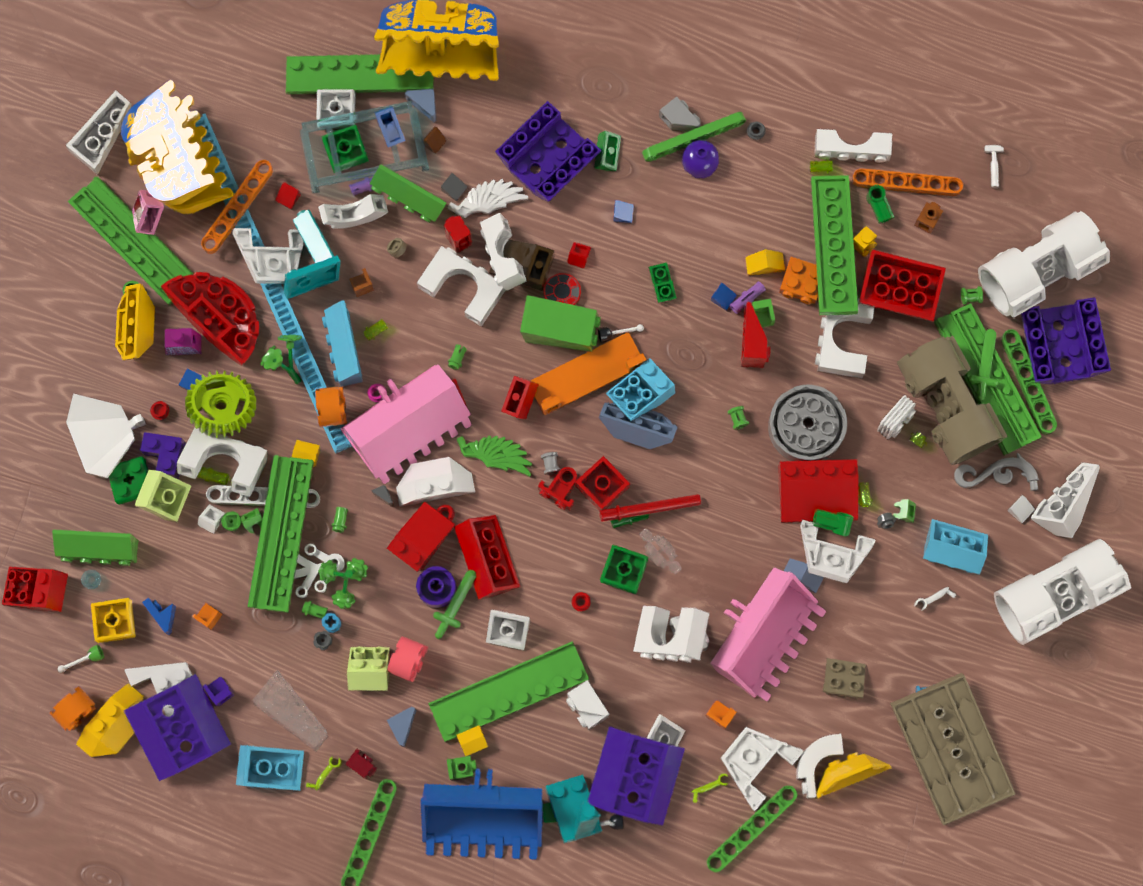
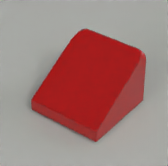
[275,182,301,210]
[567,242,592,268]

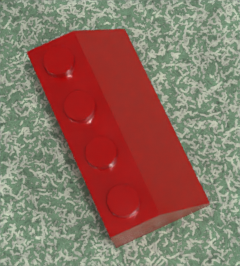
[454,515,521,600]

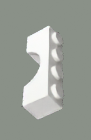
[814,129,892,163]
[480,213,526,291]

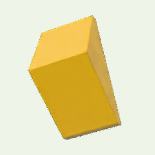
[745,249,785,276]

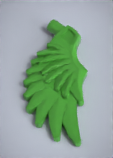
[456,436,532,477]

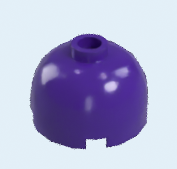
[682,140,719,179]

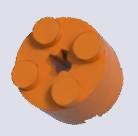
[315,387,347,427]
[49,686,96,731]

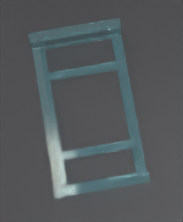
[300,101,429,194]

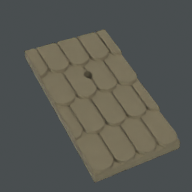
[890,673,1015,825]

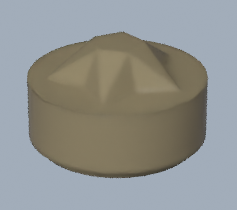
[387,238,407,257]

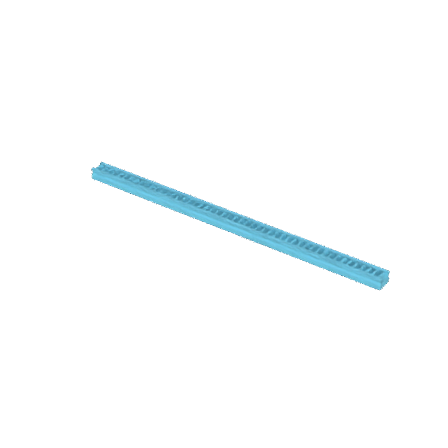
[195,114,352,454]

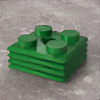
[321,125,369,173]
[108,456,148,505]
[600,545,649,594]

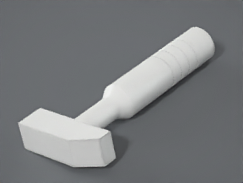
[984,145,1004,188]

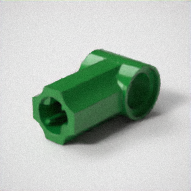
[866,185,894,224]
[813,509,854,536]

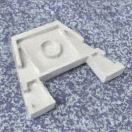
[232,228,304,284]
[800,520,875,583]
[125,662,192,716]
[721,727,804,811]

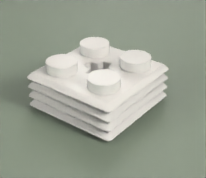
[316,89,355,129]
[877,395,916,439]

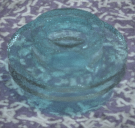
[81,570,101,589]

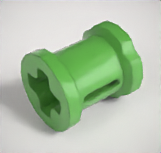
[961,286,983,305]
[727,406,750,430]

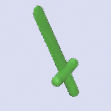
[968,329,999,401]
[433,570,476,639]

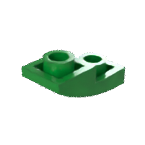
[648,262,677,303]

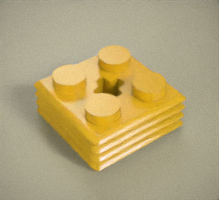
[91,598,136,643]

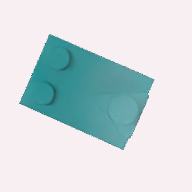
[284,210,341,299]
[545,774,602,844]

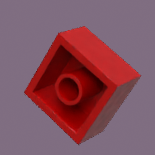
[575,456,630,511]

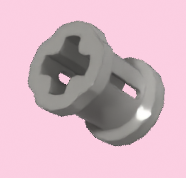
[541,452,561,475]

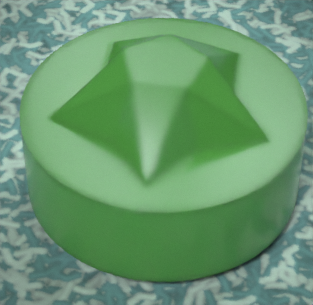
[221,511,241,531]

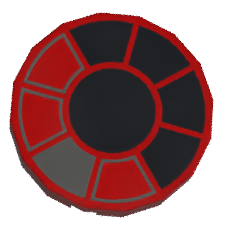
[543,273,581,305]

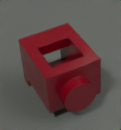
[345,748,378,779]

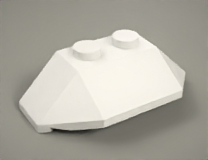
[396,457,475,507]

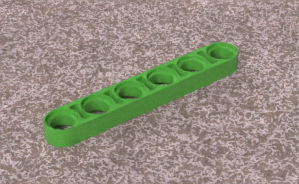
[642,112,746,162]
[1001,329,1057,435]
[341,779,397,886]
[706,786,797,872]

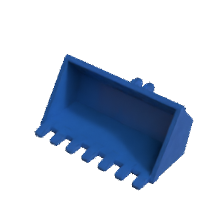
[421,769,542,859]

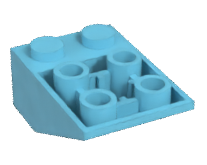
[606,358,675,421]

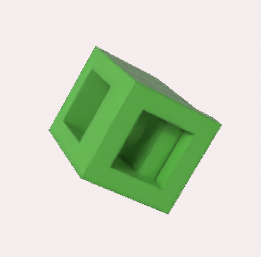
[447,756,477,780]

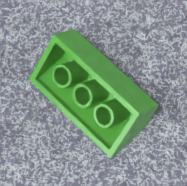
[369,164,446,223]
[52,530,139,566]

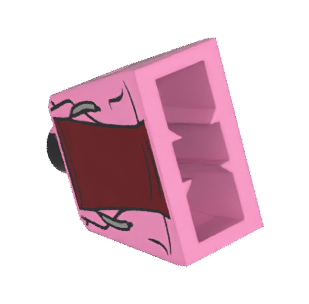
[132,190,164,235]

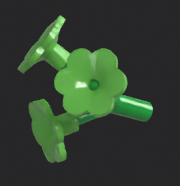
[260,334,302,384]

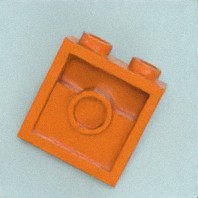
[779,257,818,305]

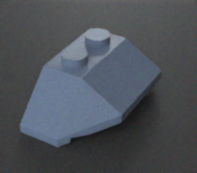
[599,403,677,449]

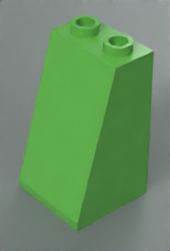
[520,295,601,352]

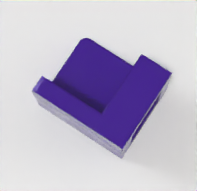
[203,677,235,707]

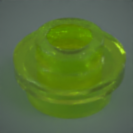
[909,431,928,448]

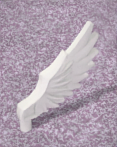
[448,179,528,218]

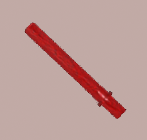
[599,494,701,522]

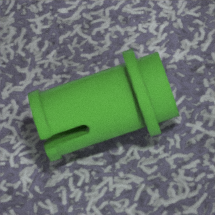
[447,345,467,370]
[331,507,348,533]
[302,601,328,619]

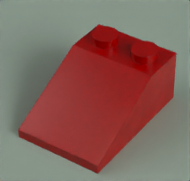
[741,302,771,368]
[386,502,456,572]

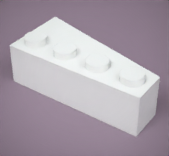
[66,91,132,175]

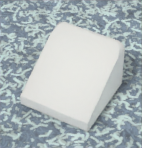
[1007,495,1035,524]
[198,504,225,534]

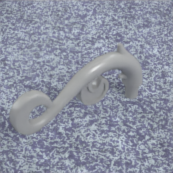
[954,453,1039,491]

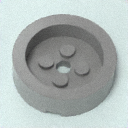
[768,385,847,461]

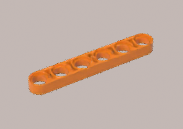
[201,160,273,254]
[852,168,963,196]

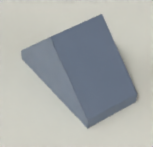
[405,89,436,123]
[784,558,824,594]
[387,707,417,747]

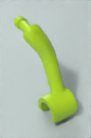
[306,757,342,790]
[692,773,728,803]

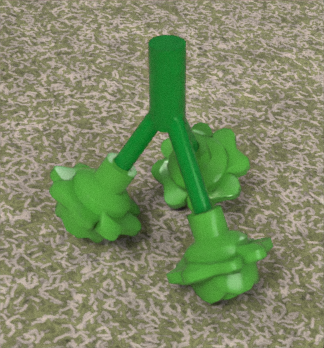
[318,558,368,609]

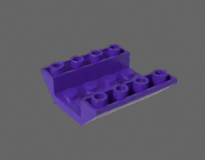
[495,101,601,202]
[1021,297,1111,384]
[123,674,231,781]
[587,726,685,825]

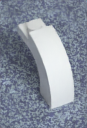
[318,194,388,229]
[796,734,844,799]

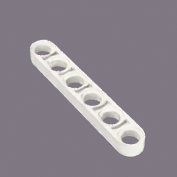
[206,485,320,508]

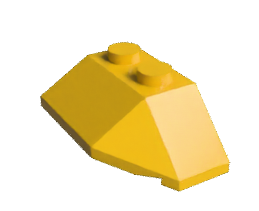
[115,283,155,361]
[76,683,143,757]
[815,752,891,799]

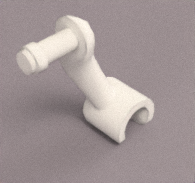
[914,587,956,611]

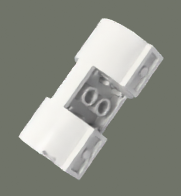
[978,211,1110,318]
[994,539,1131,645]

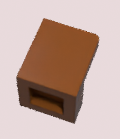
[349,268,374,297]

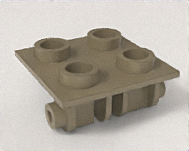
[822,658,866,699]

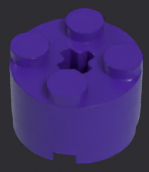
[416,566,457,608]

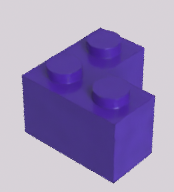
[140,432,186,480]

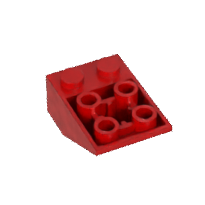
[2,567,68,612]

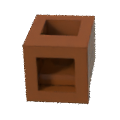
[914,202,943,234]

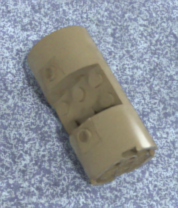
[897,336,1008,465]

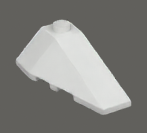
[1031,463,1100,538]

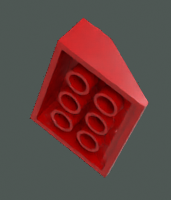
[859,250,946,322]
[778,459,858,523]

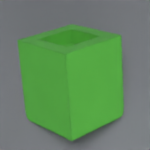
[752,299,775,327]

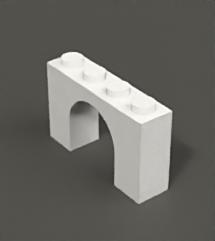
[417,246,505,327]
[815,298,874,378]
[177,428,267,497]
[633,606,709,662]

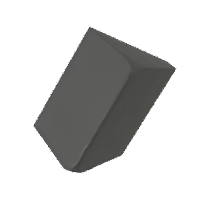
[441,173,468,201]
[372,485,394,507]

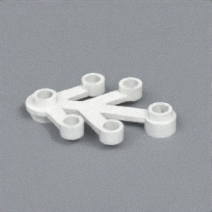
[294,544,345,598]

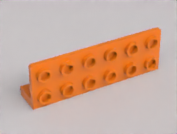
[531,332,646,416]

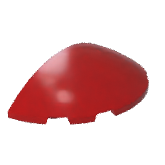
[161,272,259,366]

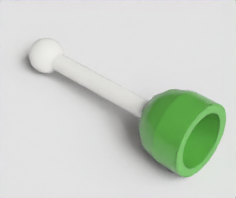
[58,644,104,673]

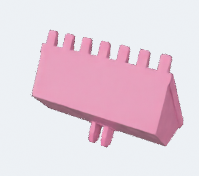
[340,365,472,484]
[711,568,826,701]

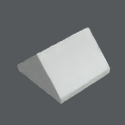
[486,610,530,650]
[644,714,685,756]

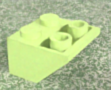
[347,647,390,690]

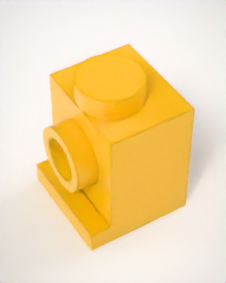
[853,226,877,258]

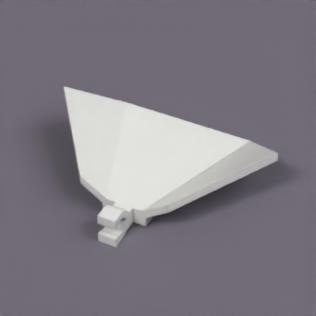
[66,394,146,478]

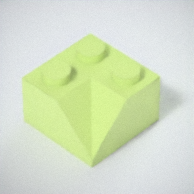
[134,470,191,522]

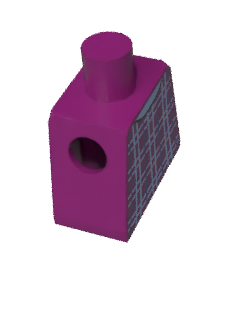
[165,328,202,355]

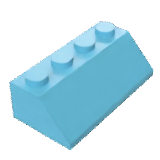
[322,300,363,387]

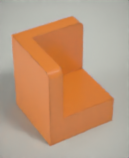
[192,603,223,630]
[705,700,737,730]

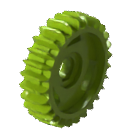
[185,370,256,438]

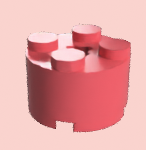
[387,636,428,682]

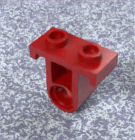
[537,467,577,511]

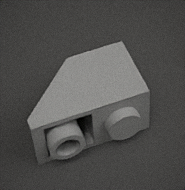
[659,97,701,132]

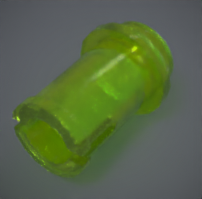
[810,159,833,174]
[363,319,388,341]
[858,482,873,507]

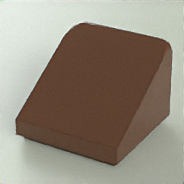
[424,126,447,154]

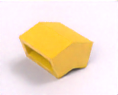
[292,440,320,467]
[457,725,488,757]

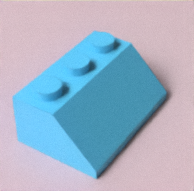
[923,519,988,574]

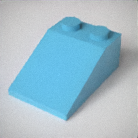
[236,745,304,791]

